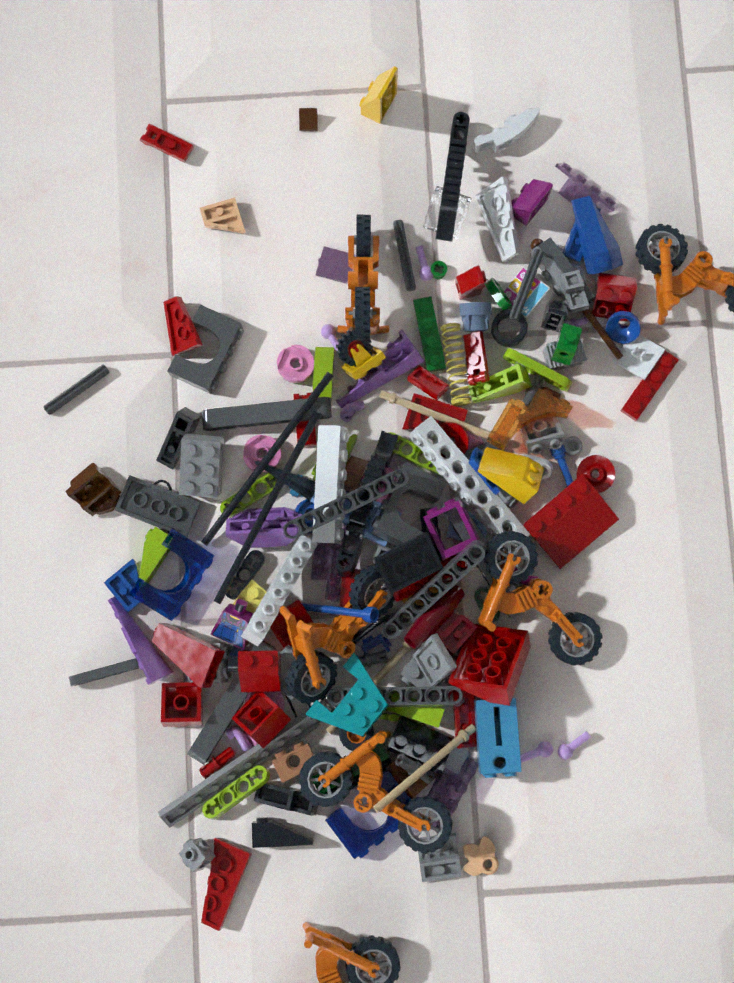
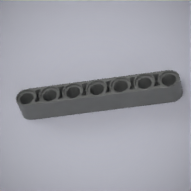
[202,397,332,431]
[282,469,409,539]
[441,497,528,620]
[382,540,486,639]
[187,640,276,765]
[327,686,465,707]

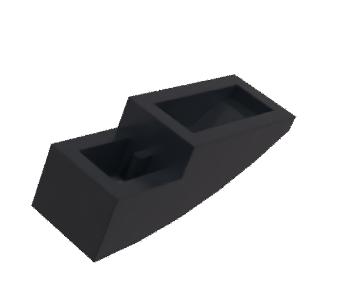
[254,783,318,816]

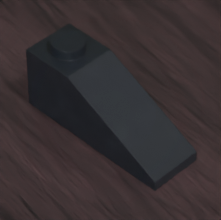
[541,300,568,332]
[156,407,201,469]
[252,817,314,848]

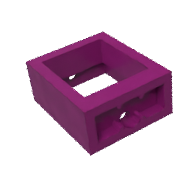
[423,498,480,560]

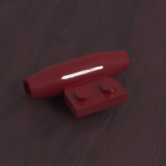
[404,585,478,656]

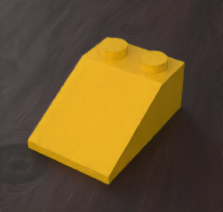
[359,66,398,124]
[478,447,544,504]

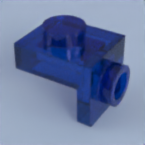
[361,634,392,653]

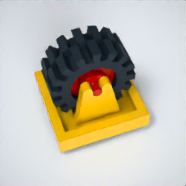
[336,330,386,380]

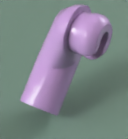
[340,401,365,422]
[226,726,252,751]

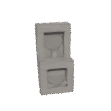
[560,270,589,314]

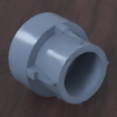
[459,302,492,331]

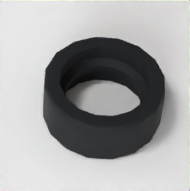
[491,309,528,347]

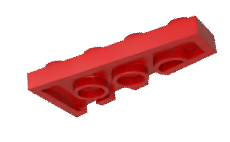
[201,838,252,931]

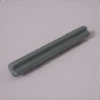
[393,220,416,291]
[509,249,544,320]
[43,364,109,415]

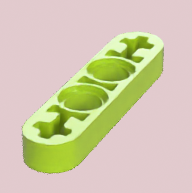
[503,348,572,392]
[388,432,442,476]
[220,473,277,518]
[202,765,270,820]

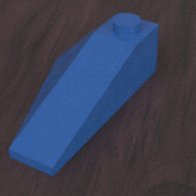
[571,196,623,274]

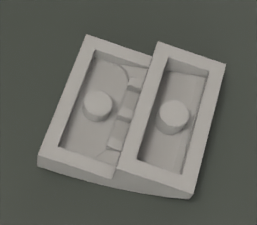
[418,833,462,882]

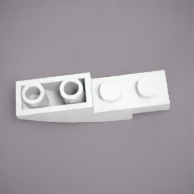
[472,107,540,154]

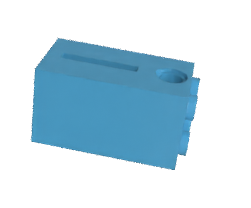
[474,698,522,778]

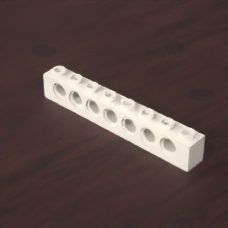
[409,416,530,552]

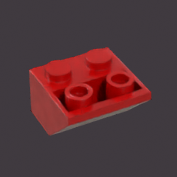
[591,273,637,321]

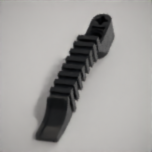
[435,112,470,242]
[335,431,398,578]

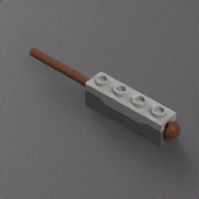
[530,237,624,360]

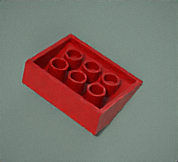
[523,474,619,569]
[449,624,531,706]

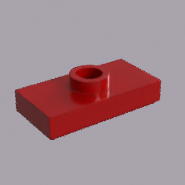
[407,365,449,400]

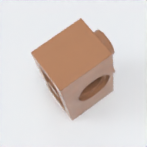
[272,741,314,783]

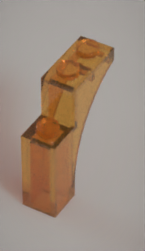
[487,388,573,451]

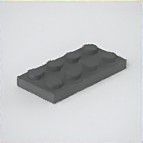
[115,475,201,538]

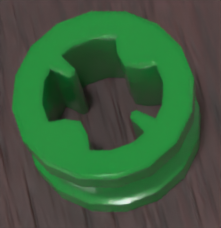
[431,261,447,279]

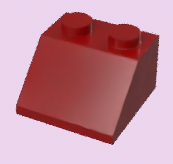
[238,650,281,692]
[161,682,203,727]
[232,692,291,749]

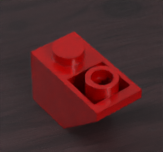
[455,265,486,300]

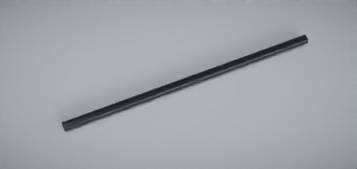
[201,372,334,546]
[214,411,321,604]

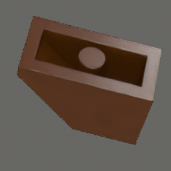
[344,455,369,493]

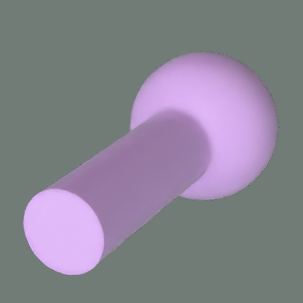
[415,245,434,281]
[321,324,339,351]
[557,731,591,760]
[520,741,553,763]

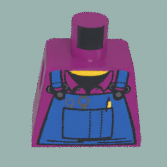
[210,599,253,650]

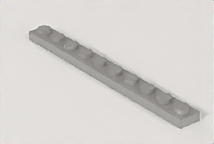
[158,699,332,828]

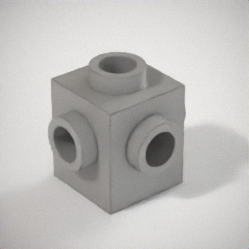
[179,838,215,872]

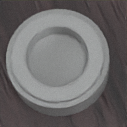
[564,436,582,456]

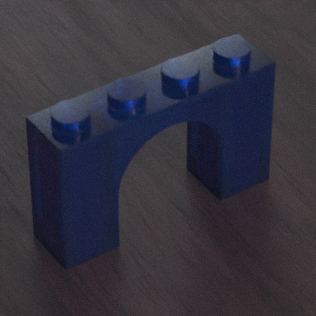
[129,528,215,621]
[325,770,411,859]

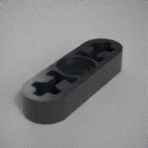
[226,550,265,600]

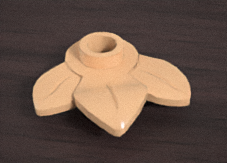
[463,836,499,876]

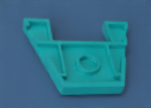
[306,653,389,737]

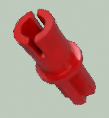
[199,747,236,779]

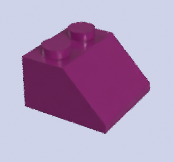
[511,179,553,226]

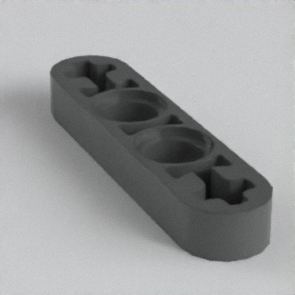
[69,658,140,687]

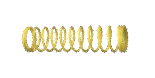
[440,323,472,406]

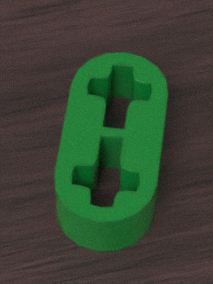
[485,277,512,310]

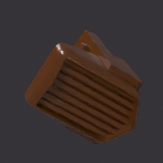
[65,463,121,517]

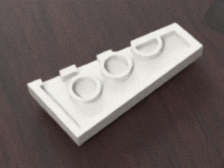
[475,176,520,262]

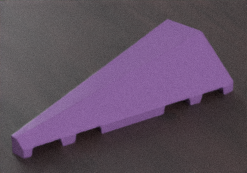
[336,330,424,408]
[108,597,175,685]

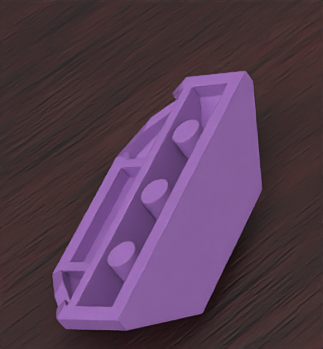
[226,507,302,548]

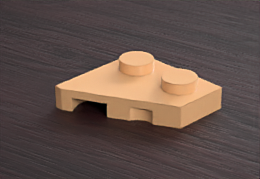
[200,198,246,233]

